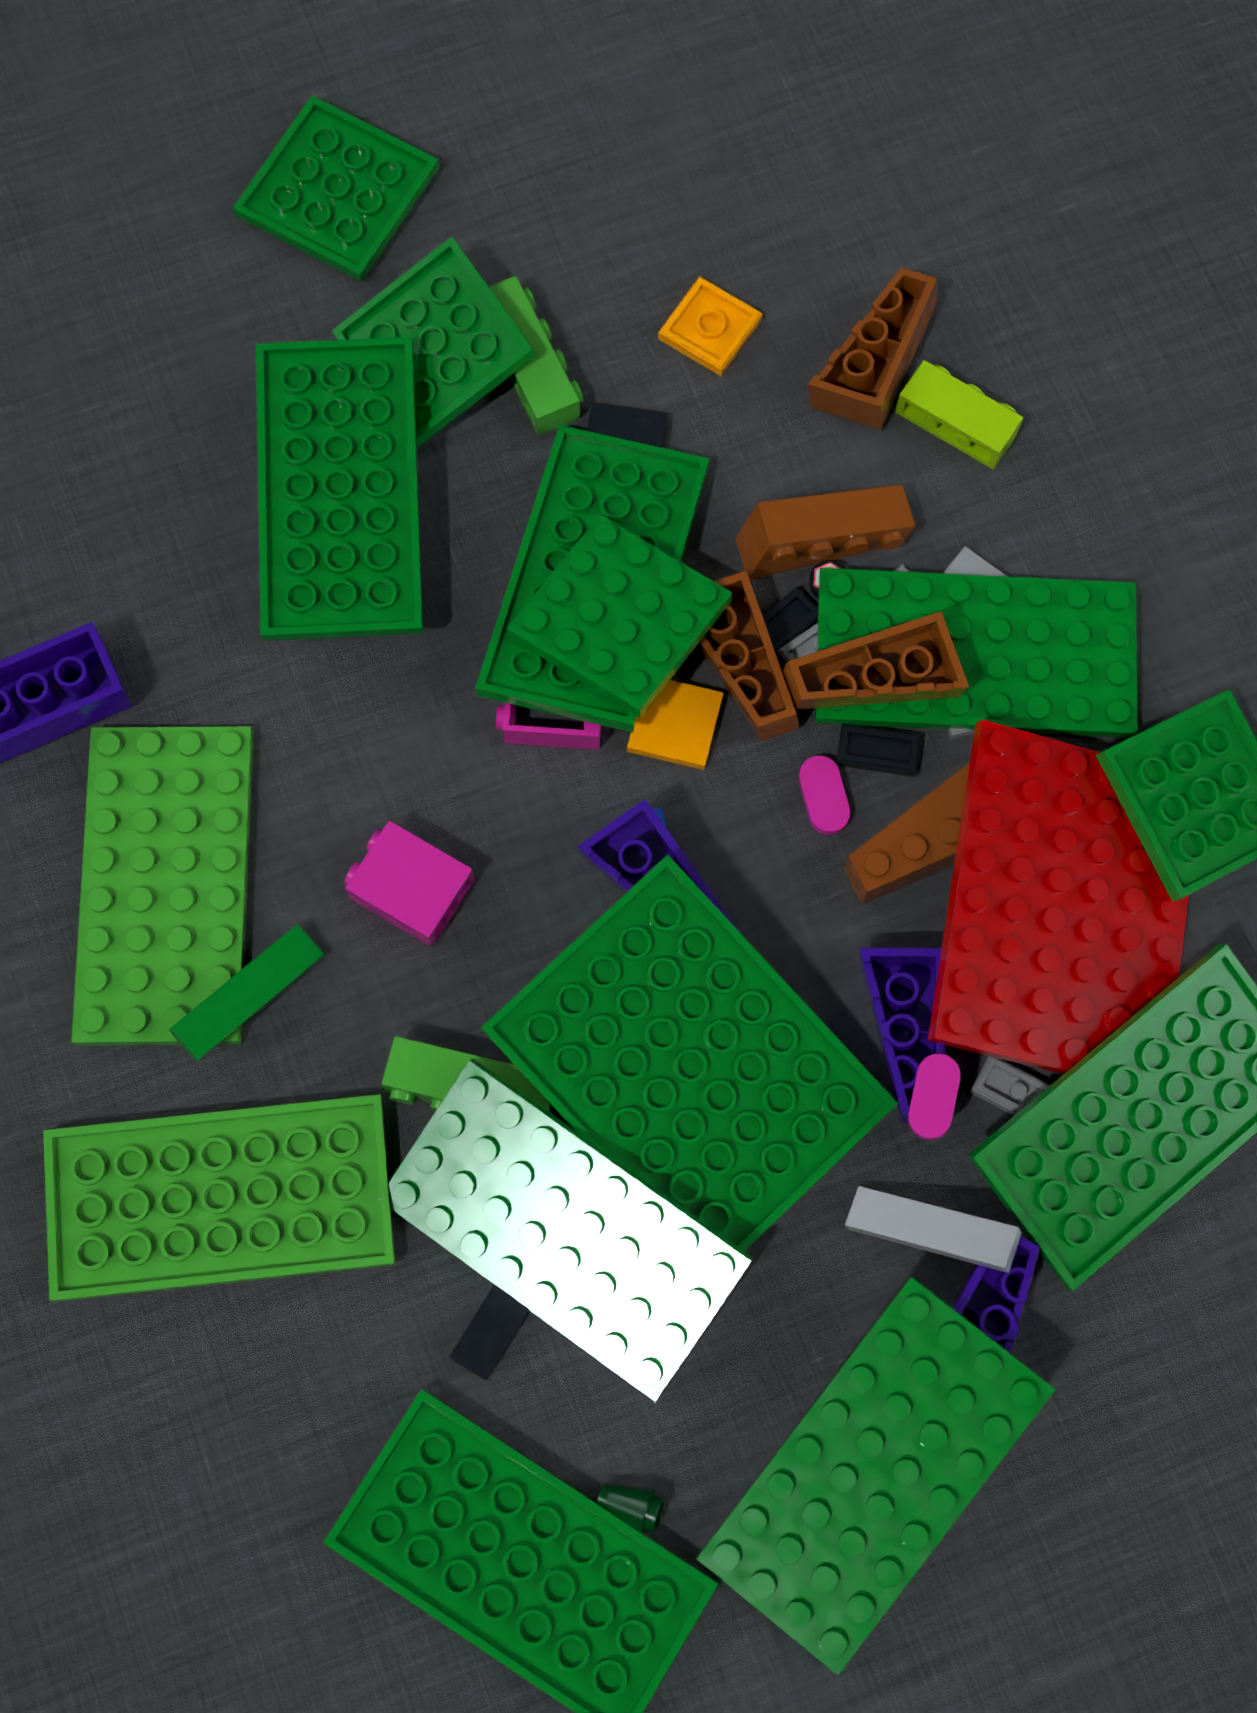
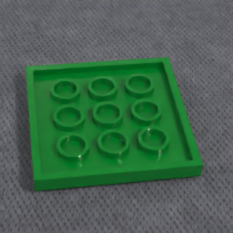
[232,95,439,282]
[332,236,538,448]
[507,514,732,718]
[1096,689,1257,902]

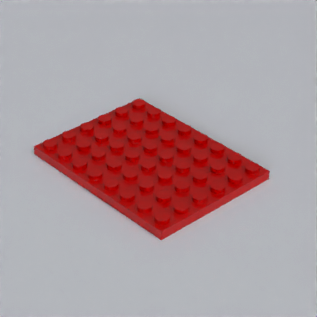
[928,719,1189,1074]

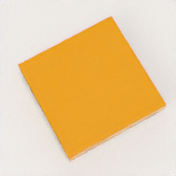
[658,276,763,377]
[627,680,724,770]

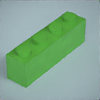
[489,276,584,436]
[381,1036,553,1113]

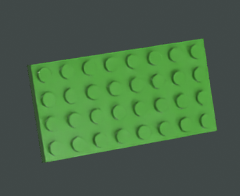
[71,726,254,1046]
[43,1094,396,1302]

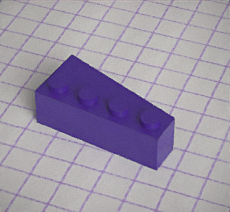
[577,799,741,933]
[859,948,945,1123]
[951,1236,1040,1353]

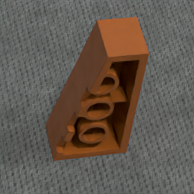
[808,267,937,430]
[735,484,915,580]
[782,611,969,710]
[844,762,970,905]

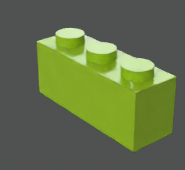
[895,360,1024,470]

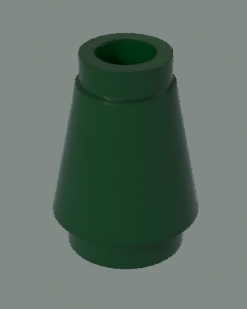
[597,1483,665,1533]

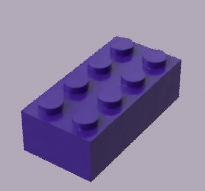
[0,621,133,763]

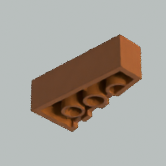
[697,571,799,742]

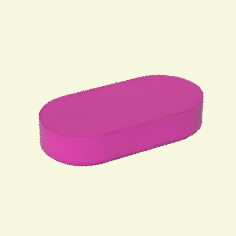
[798,756,850,836]
[908,1054,960,1140]

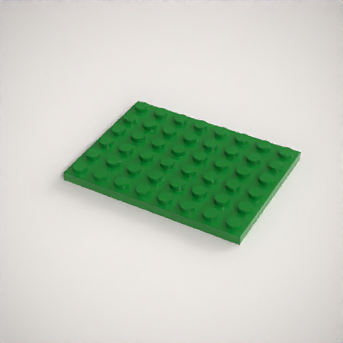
[481,855,898,1251]

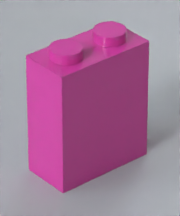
[345,820,475,947]

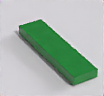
[169,924,325,1062]

